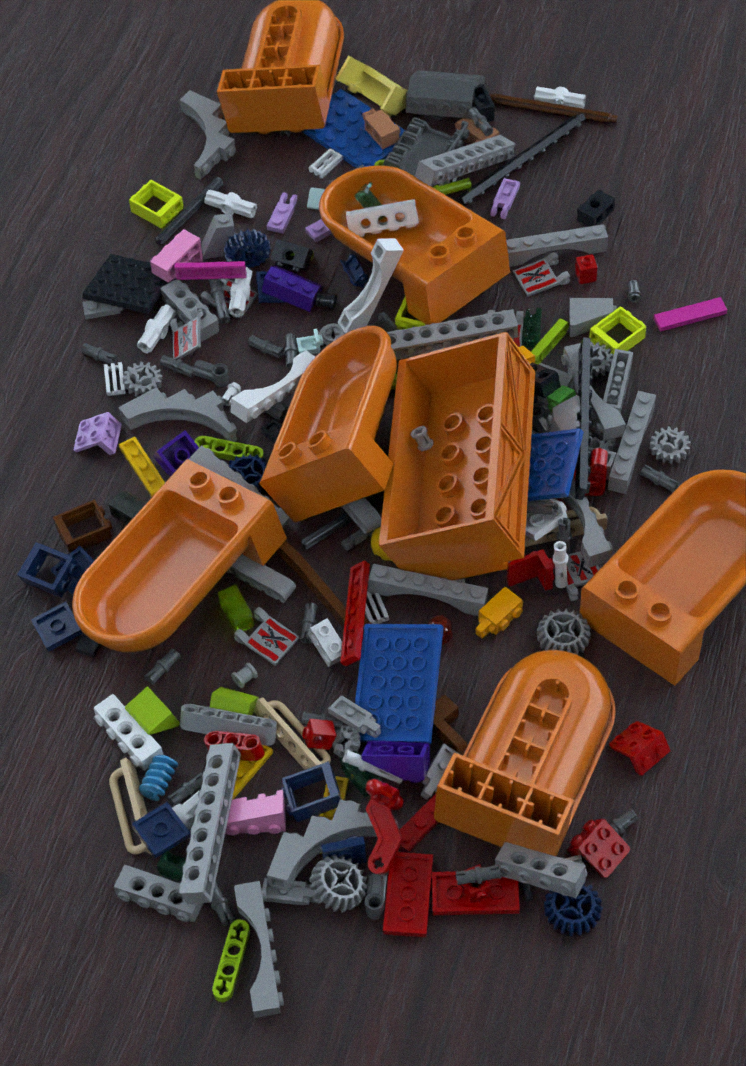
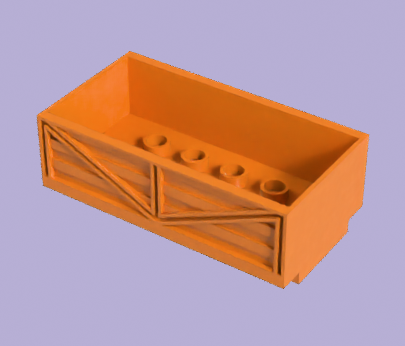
[379,332,535,580]

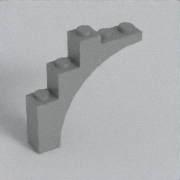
[180,90,236,179]
[119,387,238,442]
[267,800,398,891]

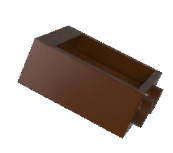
[53,499,113,554]

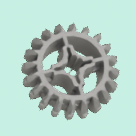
[537,608,591,655]
[310,854,368,912]

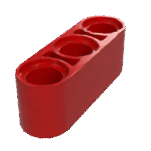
[204,731,265,761]

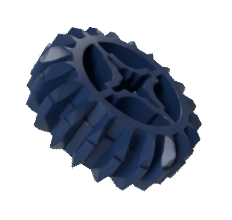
[224,229,271,268]
[228,453,268,494]
[544,882,602,936]

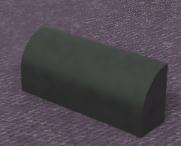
[109,491,147,524]

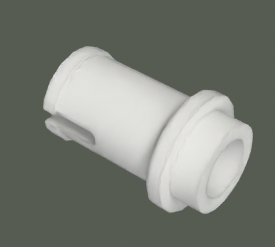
[222,382,241,406]

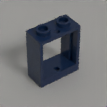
[17,542,80,598]
[281,761,342,822]

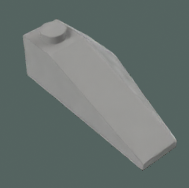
[546,396,581,468]

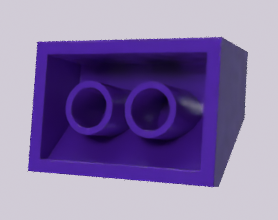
[262,266,324,312]

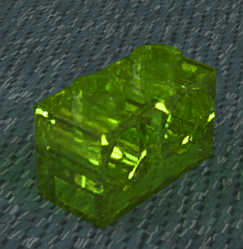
[218,585,254,631]

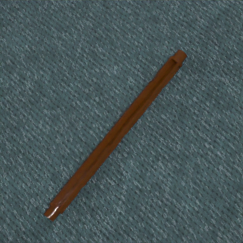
[489,93,618,123]

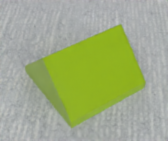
[125,686,180,735]
[209,687,259,715]

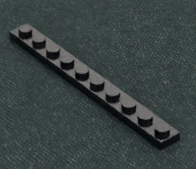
[453,113,586,206]
[575,337,593,500]

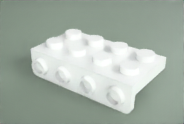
[525,499,567,541]

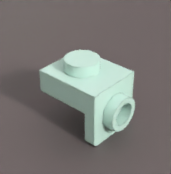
[296,329,323,354]

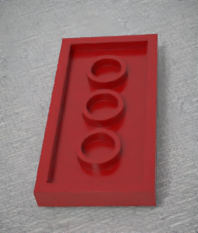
[383,852,433,937]
[432,871,520,915]

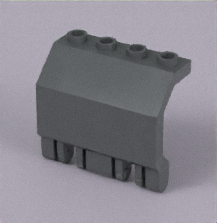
[406,70,485,118]
[384,118,470,176]

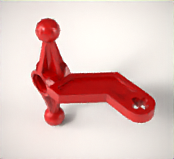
[366,779,404,875]

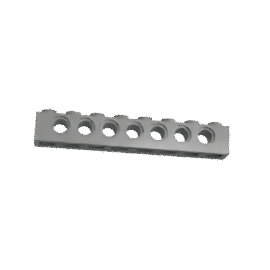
[415,135,515,186]
[387,309,518,360]
[179,743,241,904]

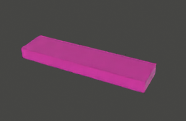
[174,261,247,280]
[654,297,727,332]

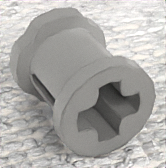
[411,426,434,451]
[231,662,258,688]

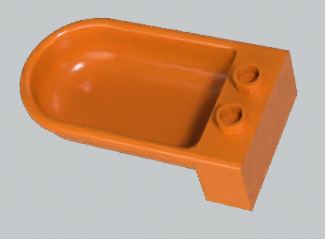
[217,0,344,134]
[319,166,510,325]
[260,326,397,523]
[72,459,287,652]
[580,470,746,686]
[434,650,616,856]

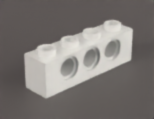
[346,199,419,237]
[94,694,163,771]

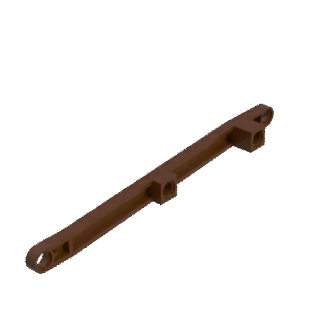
[276,540,468,756]

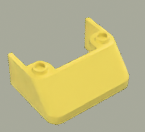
[335,56,407,117]

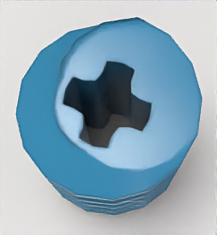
[139,754,178,801]

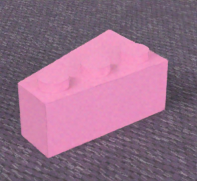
[150,229,203,282]
[225,790,286,835]

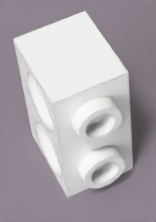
[308,618,342,667]

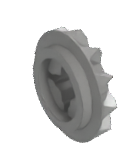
[319,323,345,345]
[332,725,360,758]

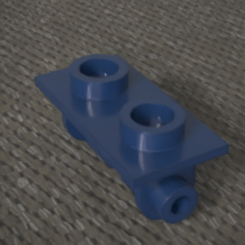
[340,254,368,288]

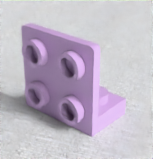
[73,412,122,455]

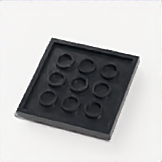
[82,254,169,314]

